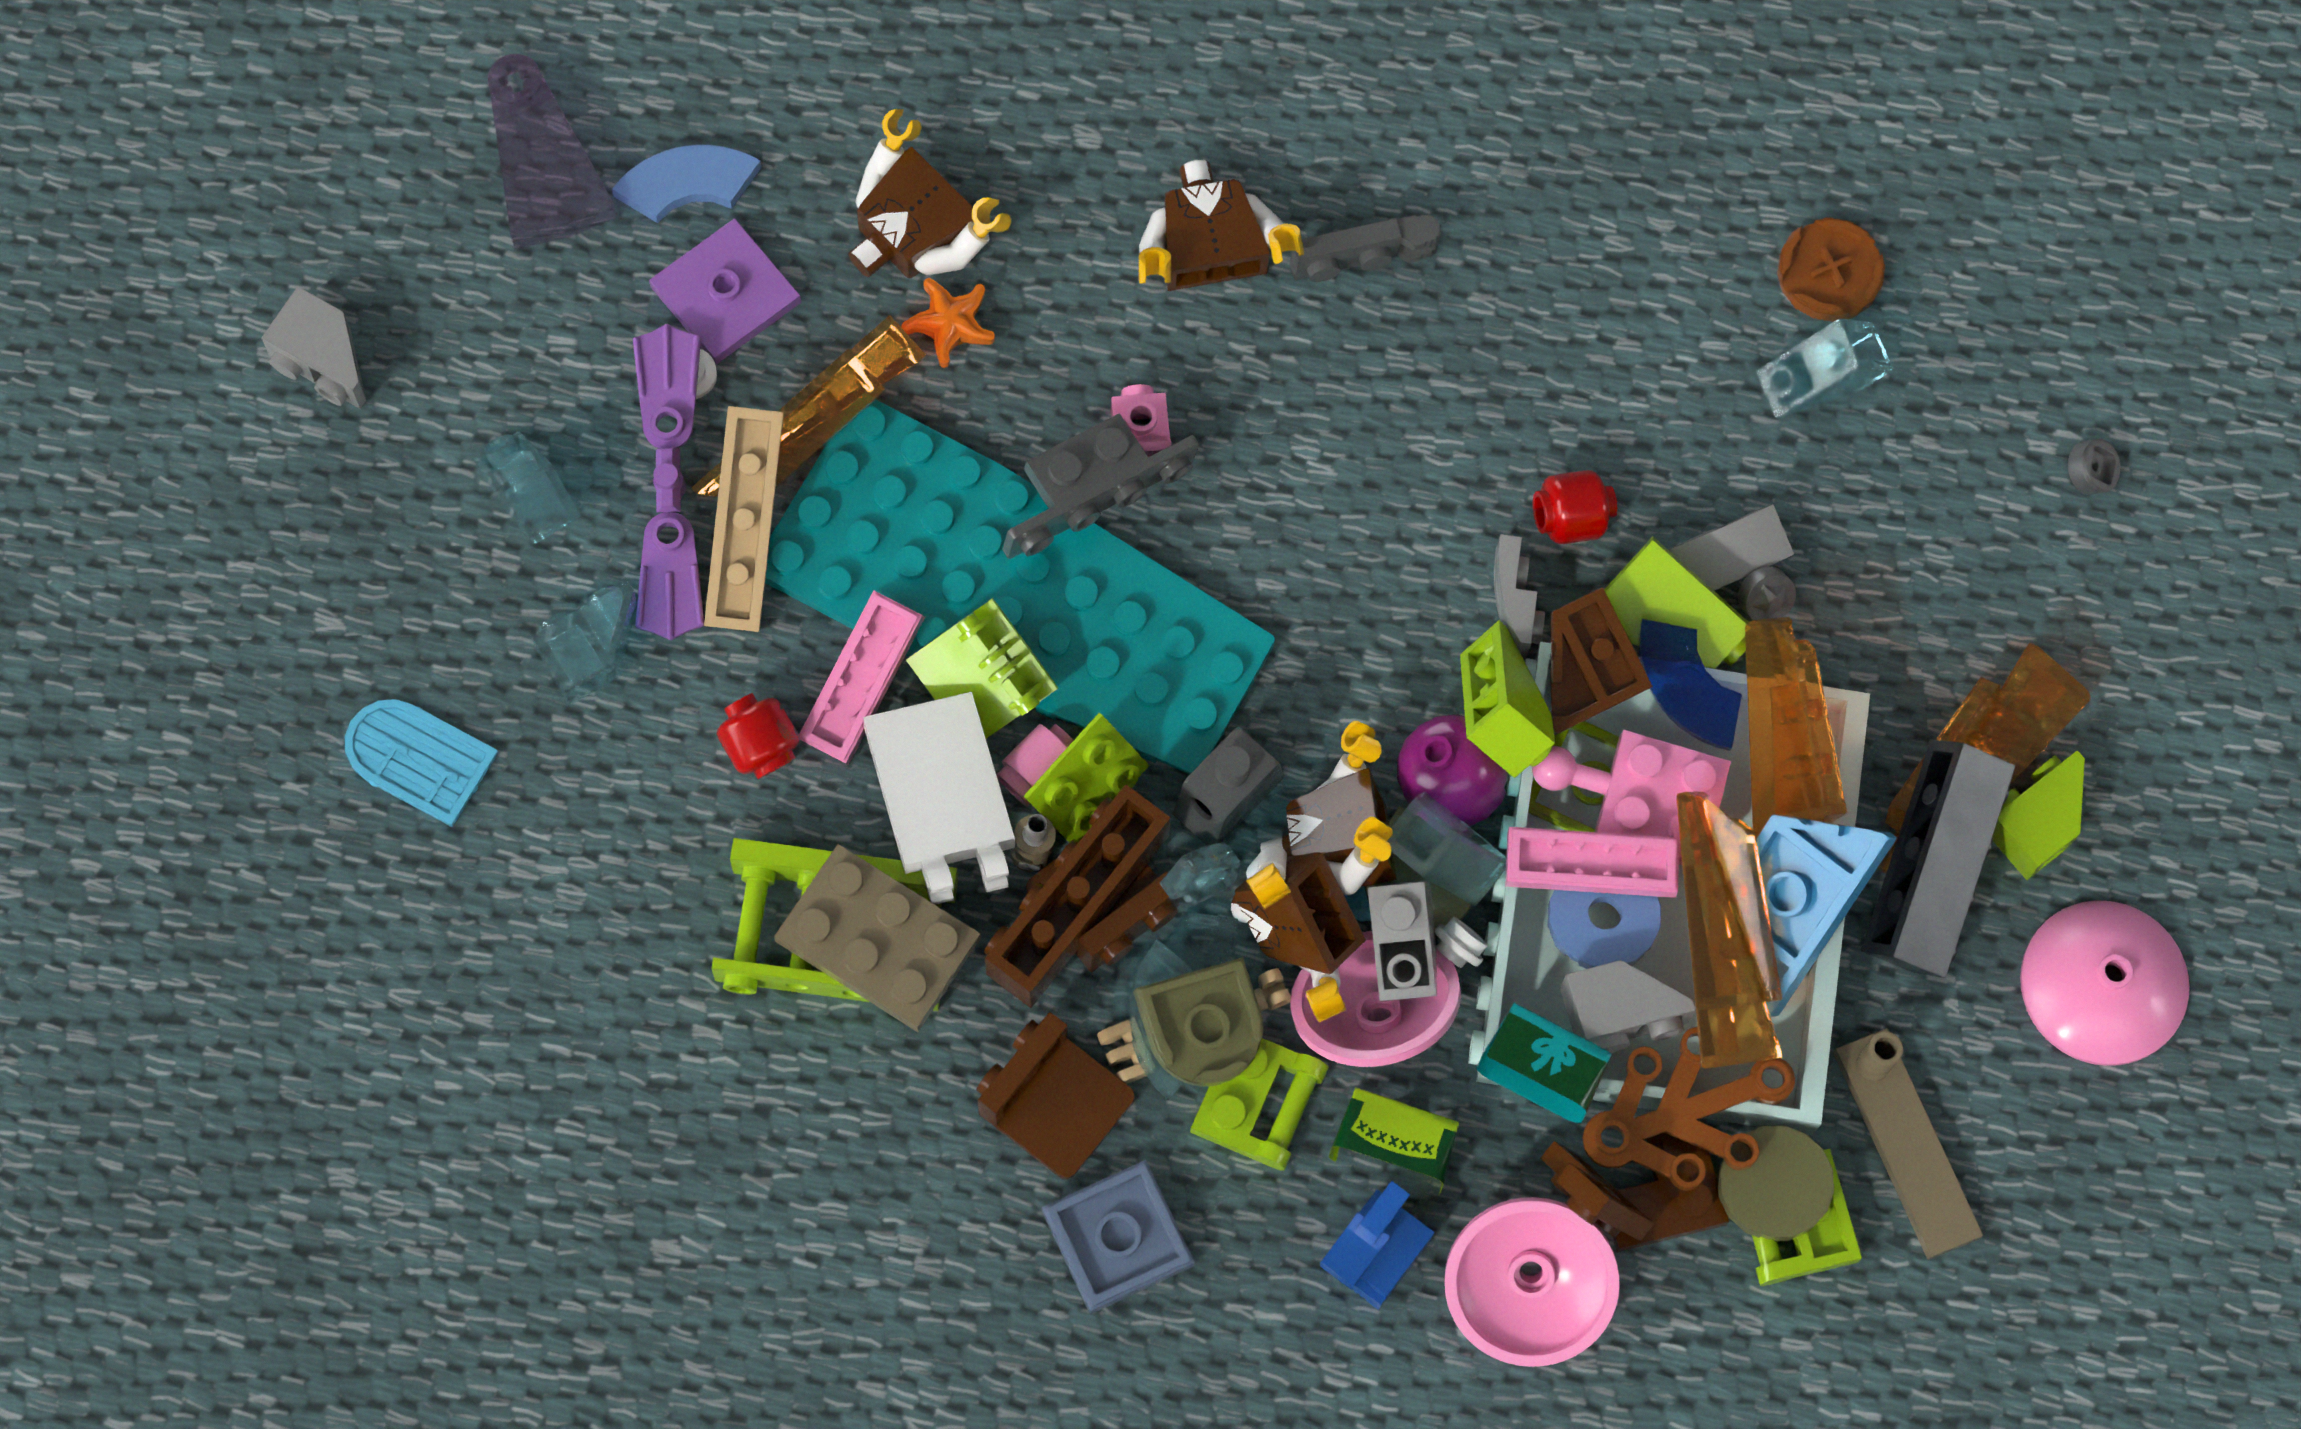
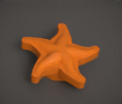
[901,278,995,368]

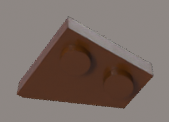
[1551,587,1653,735]

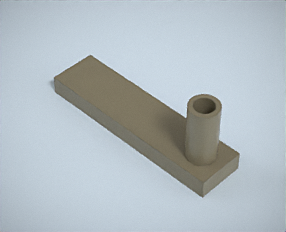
[1833,1028,1983,1260]

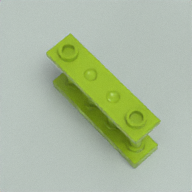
[711,838,958,1011]

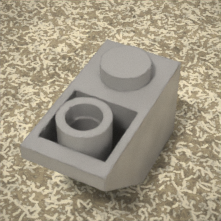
[261,286,366,409]
[1368,879,1437,1001]
[1560,960,1696,1053]

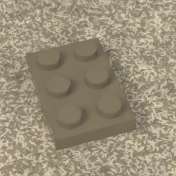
[774,844,981,1032]

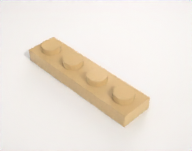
[704,406,784,632]

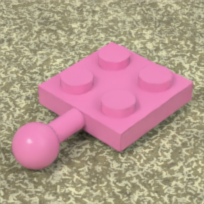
[1532,730,1731,871]

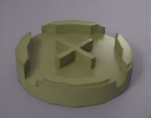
[1718,1126,1834,1241]

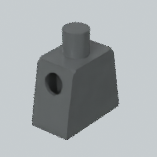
[1172,726,1285,851]

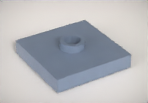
[1042,1160,1195,1314]

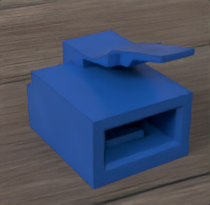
[1319,1181,1435,1310]

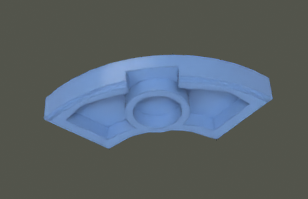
[612,145,761,223]

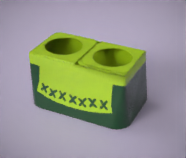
[1329,1087,1459,1196]

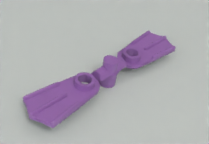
[633,324,704,641]

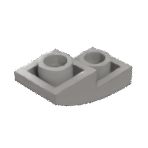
[1668,504,1794,590]
[1494,534,1545,660]

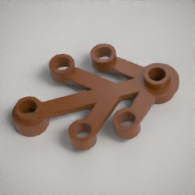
[1583,1027,1795,1191]

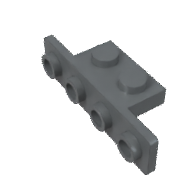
[1002,413,1199,559]

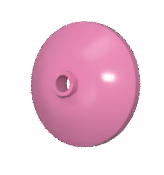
[2020,901,2190,1066]
[1290,931,1461,1067]
[1445,1197,1619,1367]

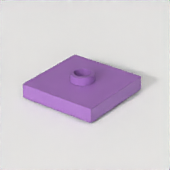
[649,218,801,365]

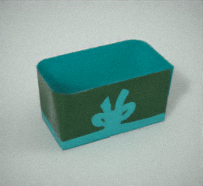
[1476,1003,1612,1123]

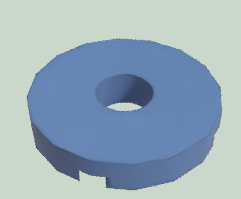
[1547,890,1661,969]

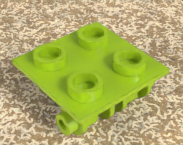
[906,598,1058,739]
[1023,713,1150,842]

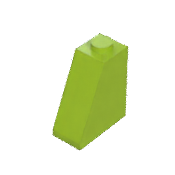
[1604,536,1752,669]

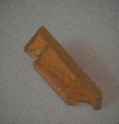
[692,315,926,497]
[1745,617,1847,843]
[1877,643,2091,874]
[1676,791,1783,1069]

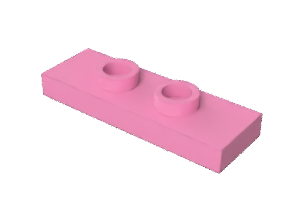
[799,590,925,765]
[1505,827,1679,898]

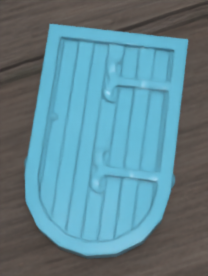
[344,699,499,827]

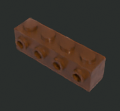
[984,784,1171,1008]

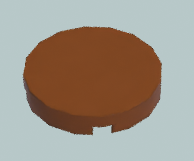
[1777,217,1886,322]

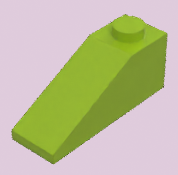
[1460,620,1555,778]

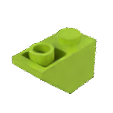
[1992,750,2085,881]

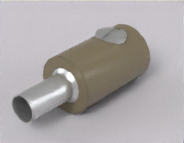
[1010,814,1056,872]

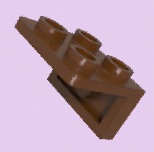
[1026,858,1181,973]
[976,1012,1134,1180]

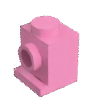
[1111,384,1171,457]

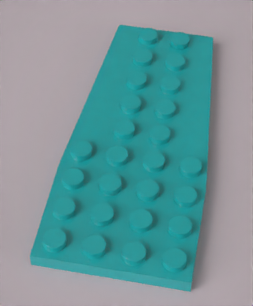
[765,391,1275,776]

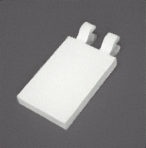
[863,692,1015,905]

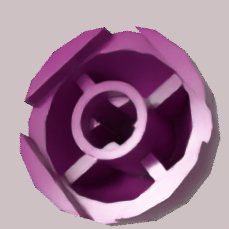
[1397,714,1508,828]

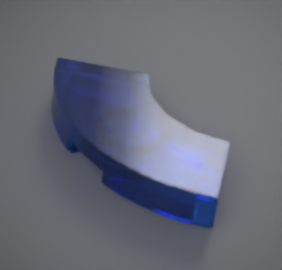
[1639,619,1742,751]

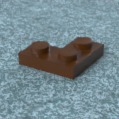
[1612,1120,1729,1252]
[1540,1141,1655,1241]

